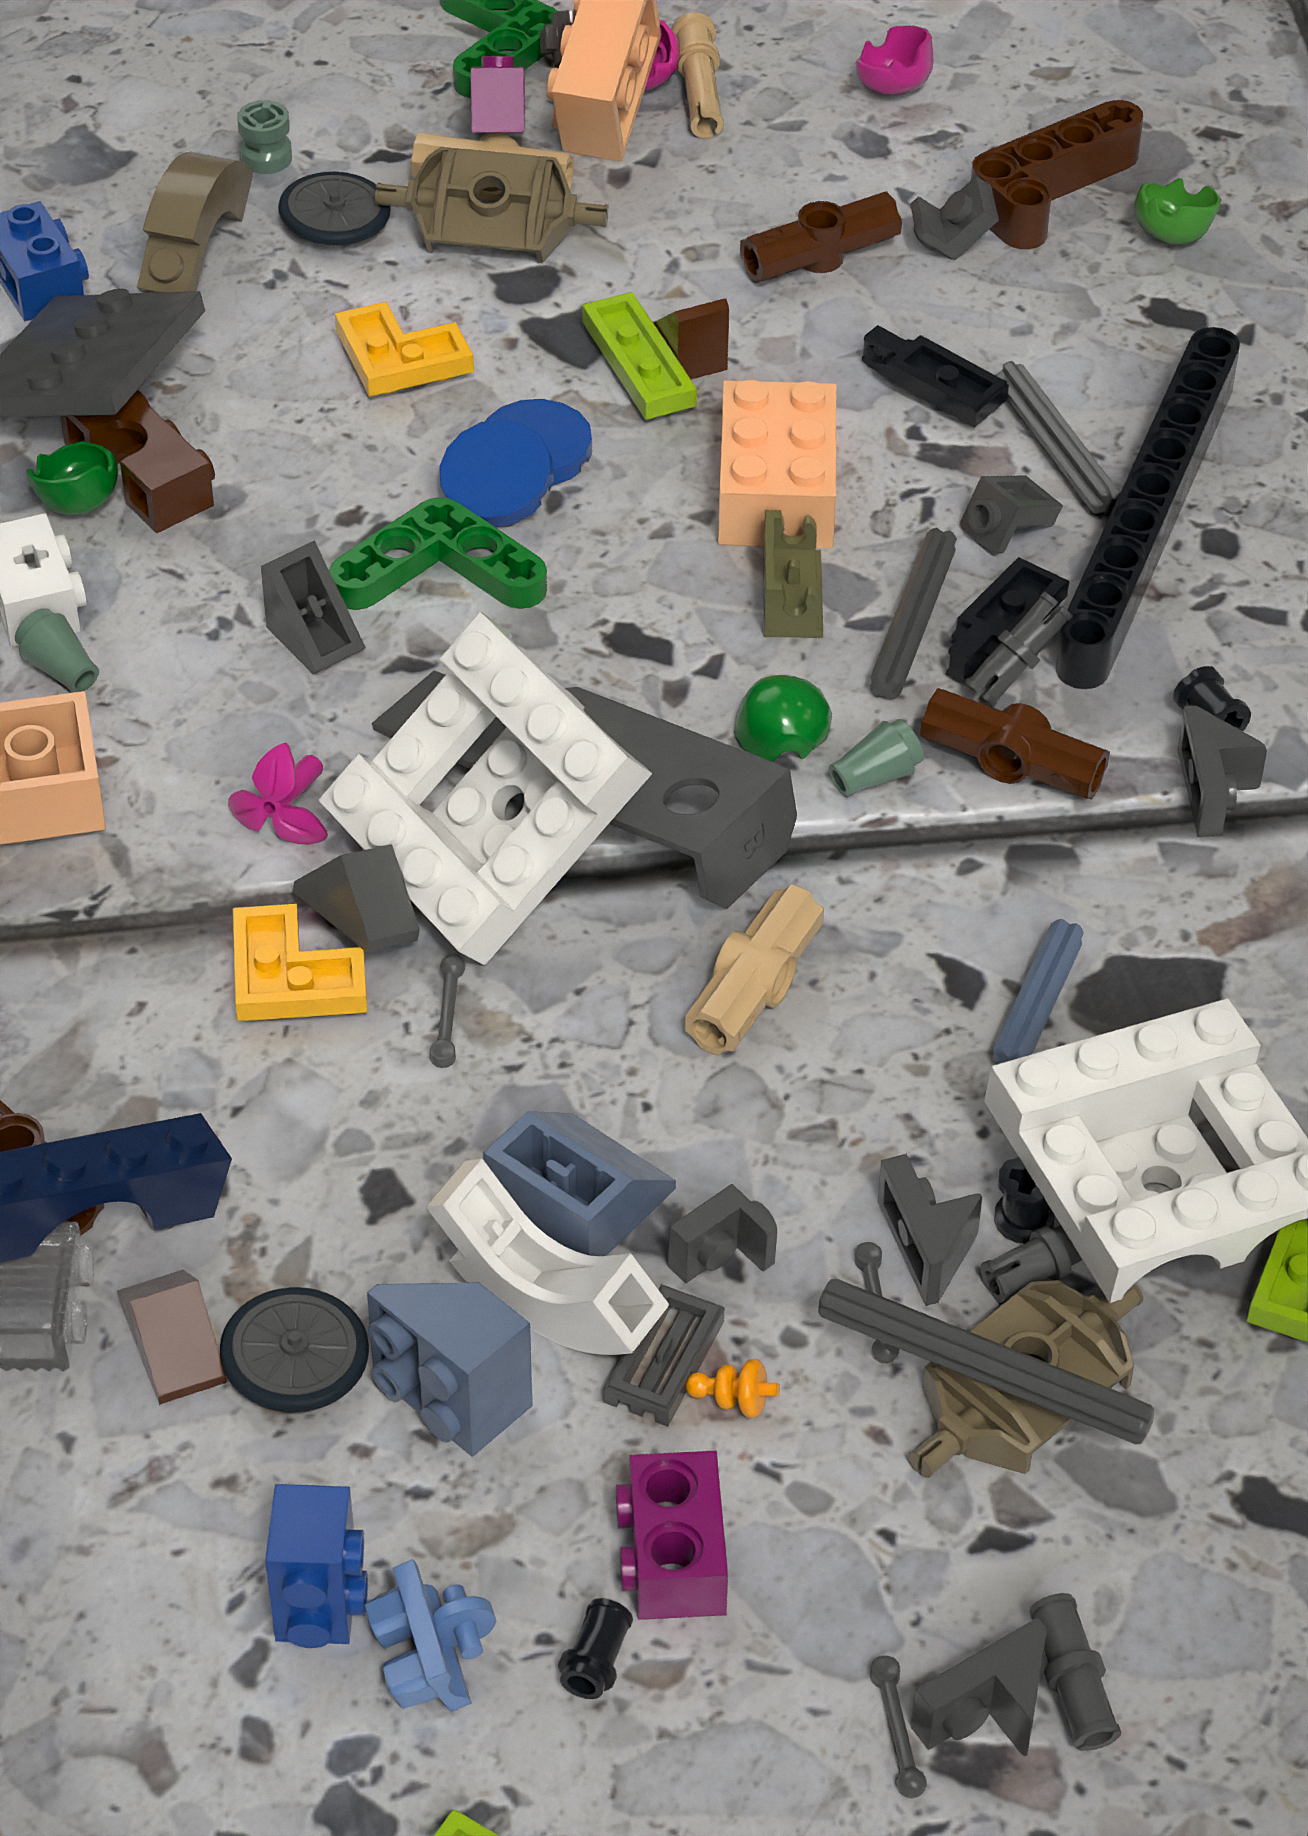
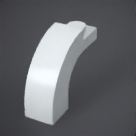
[426,1158,669,1355]

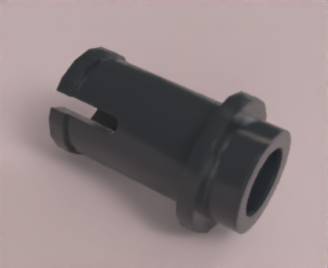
[558,1598,633,1699]

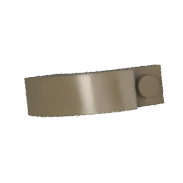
[137,152,254,293]

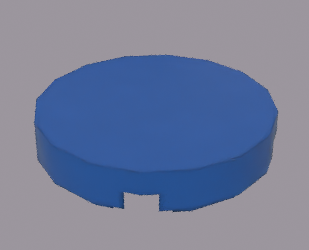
[486,399,592,486]
[439,419,554,527]

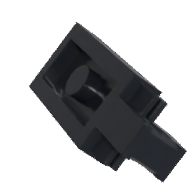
[862,325,1009,428]
[946,557,1070,684]

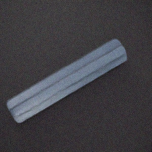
[992,919,1084,1065]

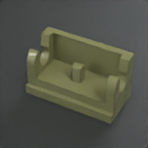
[763,510,823,638]

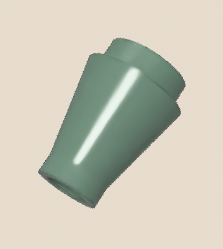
[15,609,99,693]
[829,719,924,797]

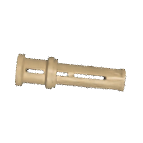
[671,12,724,139]

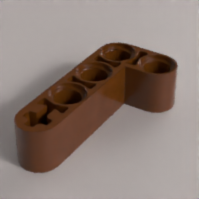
[971,100,1143,250]

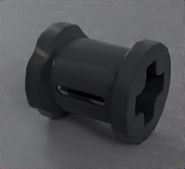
[1173,666,1251,731]
[994,1156,1055,1244]

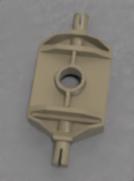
[375,147,609,264]
[909,1280,1143,1478]

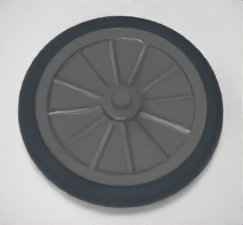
[278,171,390,245]
[220,1287,369,1412]

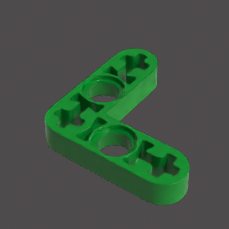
[440,0,558,98]
[329,497,547,610]

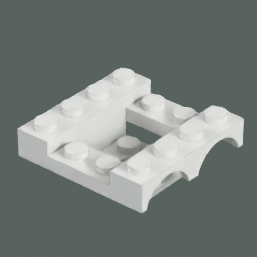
[319,612,652,965]
[984,998,1308,1303]

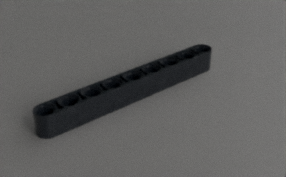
[1056,327,1240,689]

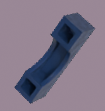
[0,1113,232,1263]

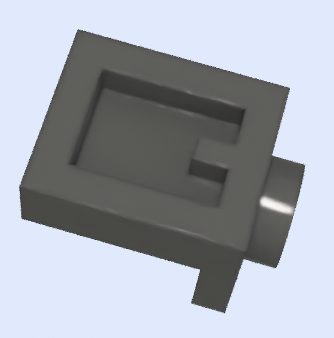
[910,176,999,260]
[960,475,1063,554]
[668,1184,778,1284]

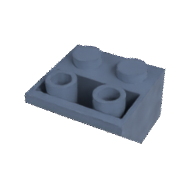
[483,1111,676,1256]
[367,1282,533,1457]

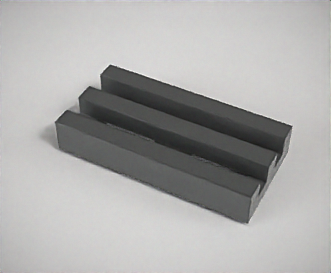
[604,1284,725,1427]

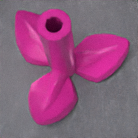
[228,742,328,845]

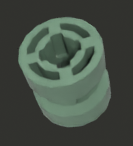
[237,100,292,174]

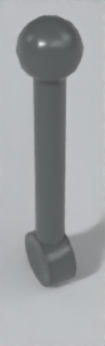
[430,954,465,1068]
[855,1242,899,1364]
[870,1656,927,1798]

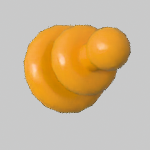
[686,1359,780,1418]

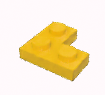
[335,301,474,397]
[233,904,368,1021]

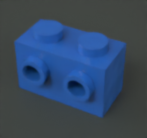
[0,201,89,322]
[265,1484,368,1648]

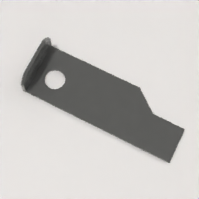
[372,670,797,909]

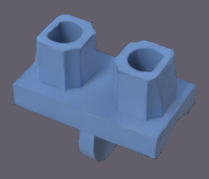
[364,1559,496,1712]

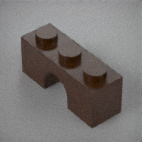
[61,390,215,534]

